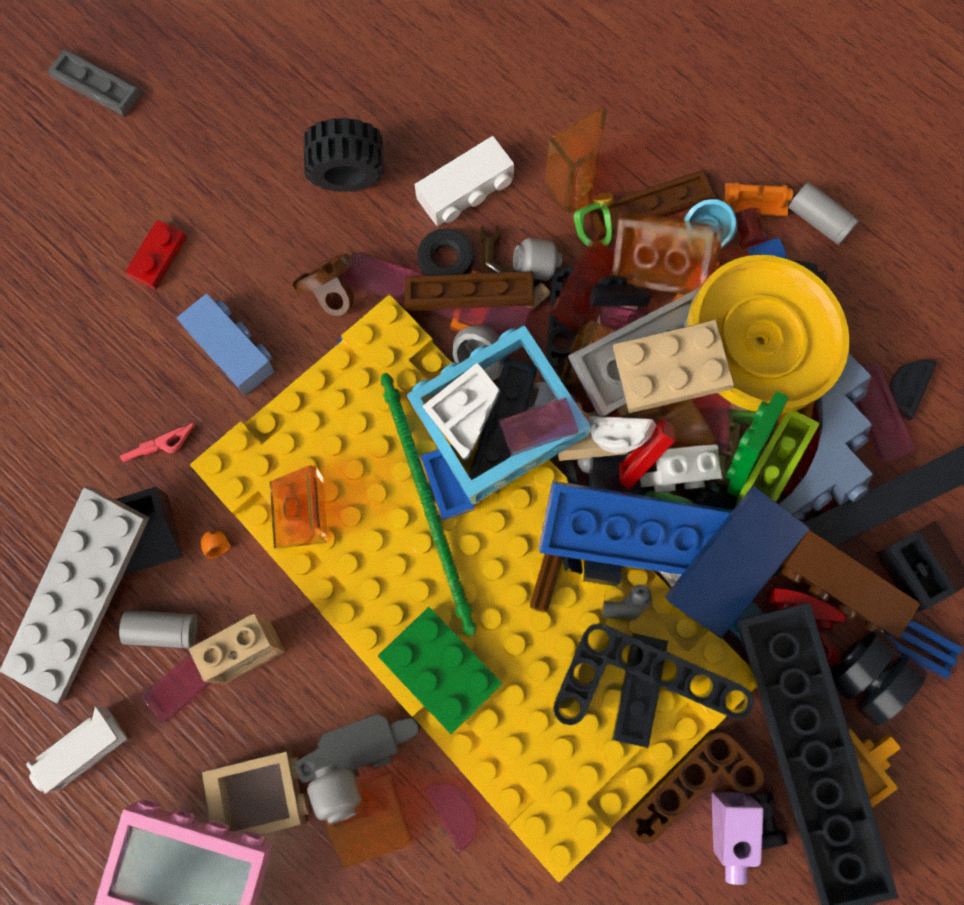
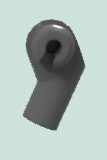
[602,584,651,620]

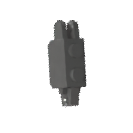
[295,714,419,783]

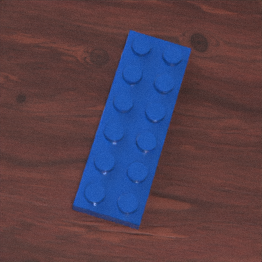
[538,481,733,575]

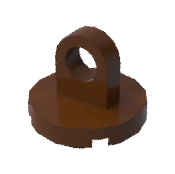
[292,253,354,316]

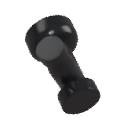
[752,793,789,849]

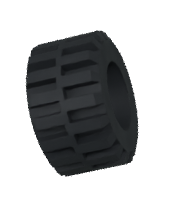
[303,118,384,192]

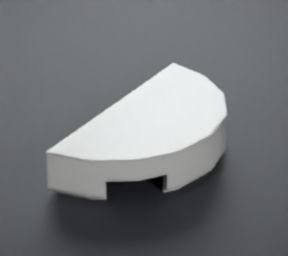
[588,416,656,454]

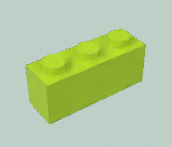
[736,411,820,505]

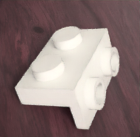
[640,444,722,492]

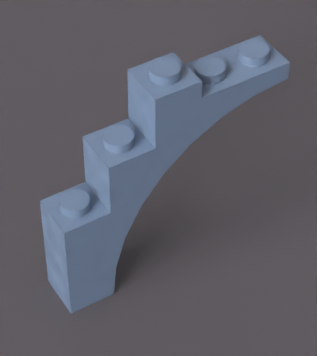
[779,353,873,522]

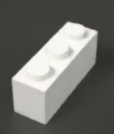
[415,136,514,227]

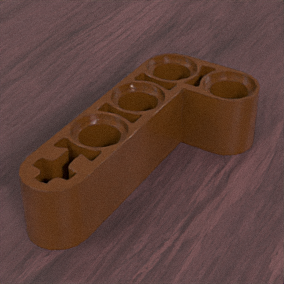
[625,733,764,844]

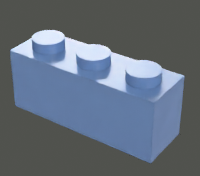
[177,293,275,396]

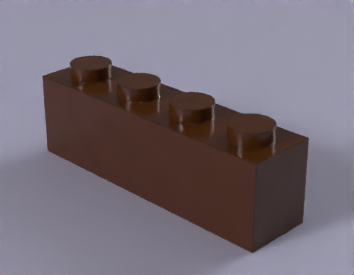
[780,530,920,639]

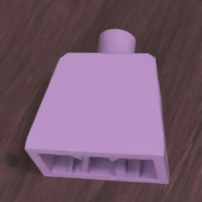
[712,791,763,885]

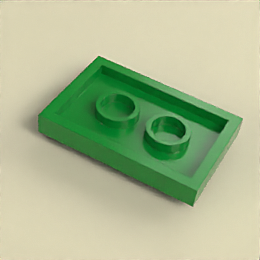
[726,391,789,498]
[378,606,503,735]

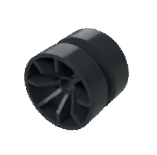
[831,629,927,726]

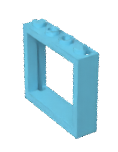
[407,325,590,505]

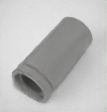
[788,182,860,246]
[119,610,198,649]

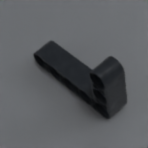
[553,623,754,725]

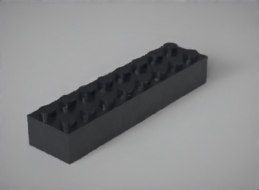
[736,602,899,905]

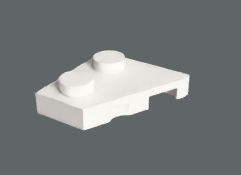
[422,363,500,460]

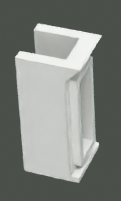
[26,706,128,794]

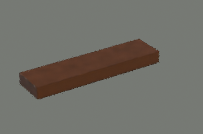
[588,169,716,240]
[404,271,534,311]

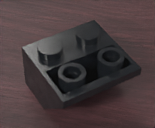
[116,487,184,577]
[876,521,964,612]

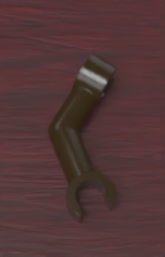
[479,225,517,273]

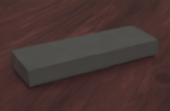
[47,49,142,117]

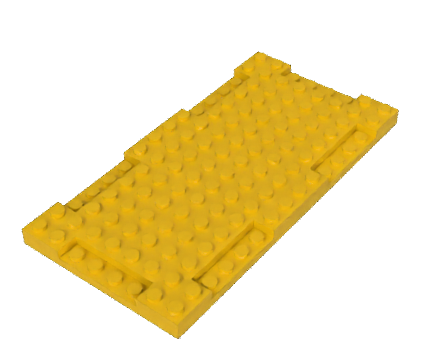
[190,294,755,883]

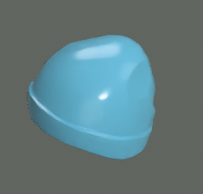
[682,199,737,253]

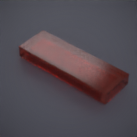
[550,238,619,332]

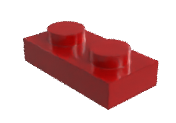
[125,220,187,290]

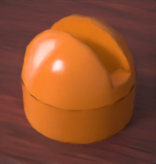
[200,530,231,559]

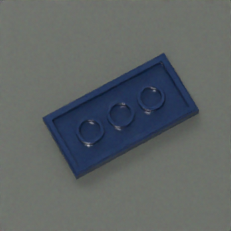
[665,486,810,639]

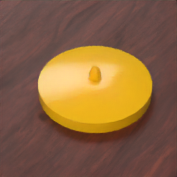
[687,255,849,414]

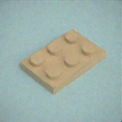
[613,320,734,413]

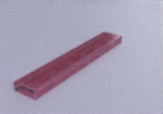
[343,251,531,335]

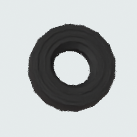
[417,228,474,276]

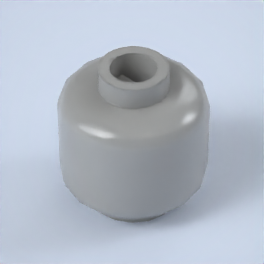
[513,238,562,281]
[307,764,362,825]

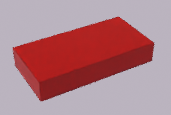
[619,418,675,490]

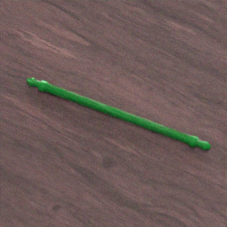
[380,373,477,636]

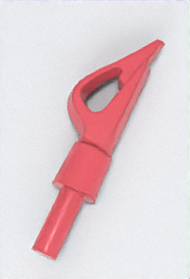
[120,423,195,463]

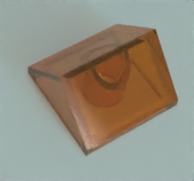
[269,465,328,549]

